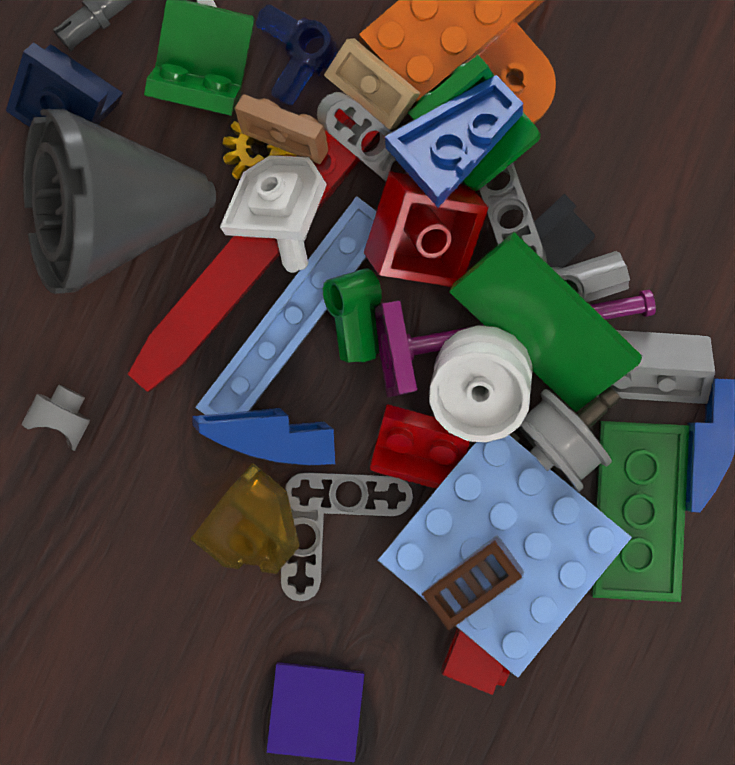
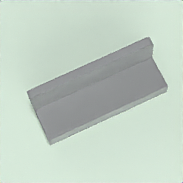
[597,330,715,404]

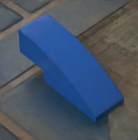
[685,379,735,513]
[192,408,335,465]

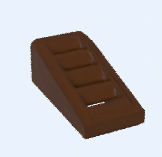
[422,535,524,630]

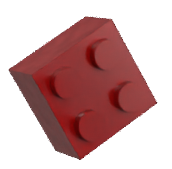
[363,171,489,287]

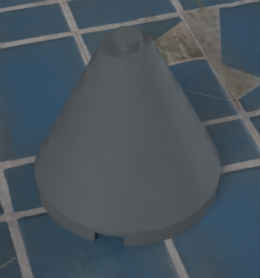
[23,109,216,294]

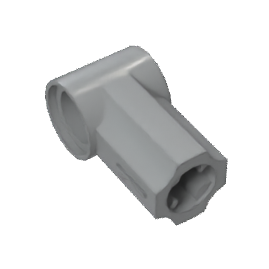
[551,251,630,302]

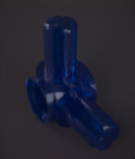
[256,4,338,106]

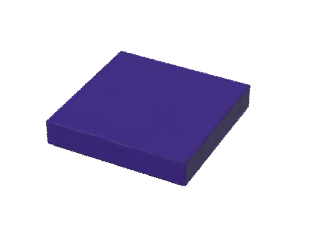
[266,662,364,762]

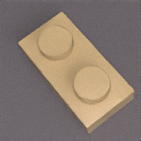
[324,38,421,130]

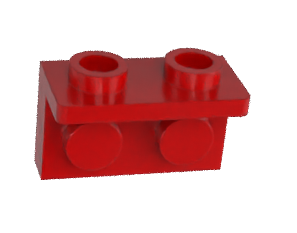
[370,404,470,489]

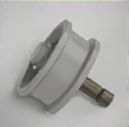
[518,387,621,492]

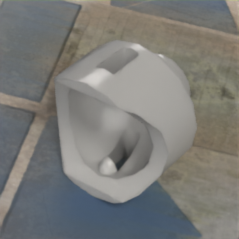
[21,385,90,451]

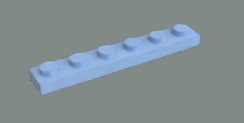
[195,196,377,415]

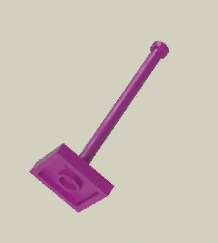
[374,289,656,398]

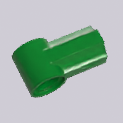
[323,268,382,363]

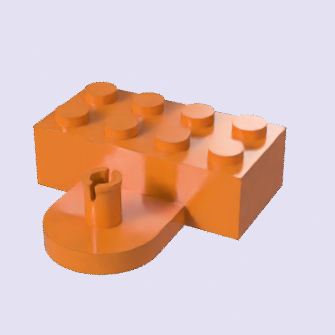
[359,0,556,123]

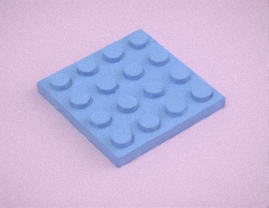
[378,435,632,677]

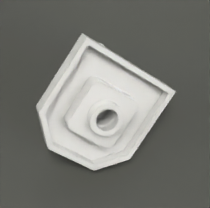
[220,155,327,273]

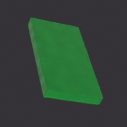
[449,232,642,412]
[591,421,689,602]

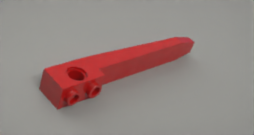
[127,109,380,392]

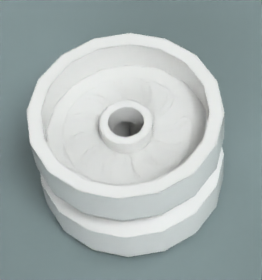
[430,326,533,443]

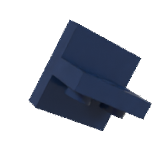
[6,42,123,127]

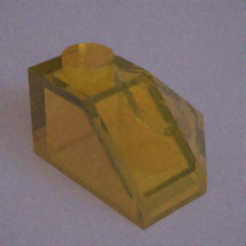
[191,463,300,574]

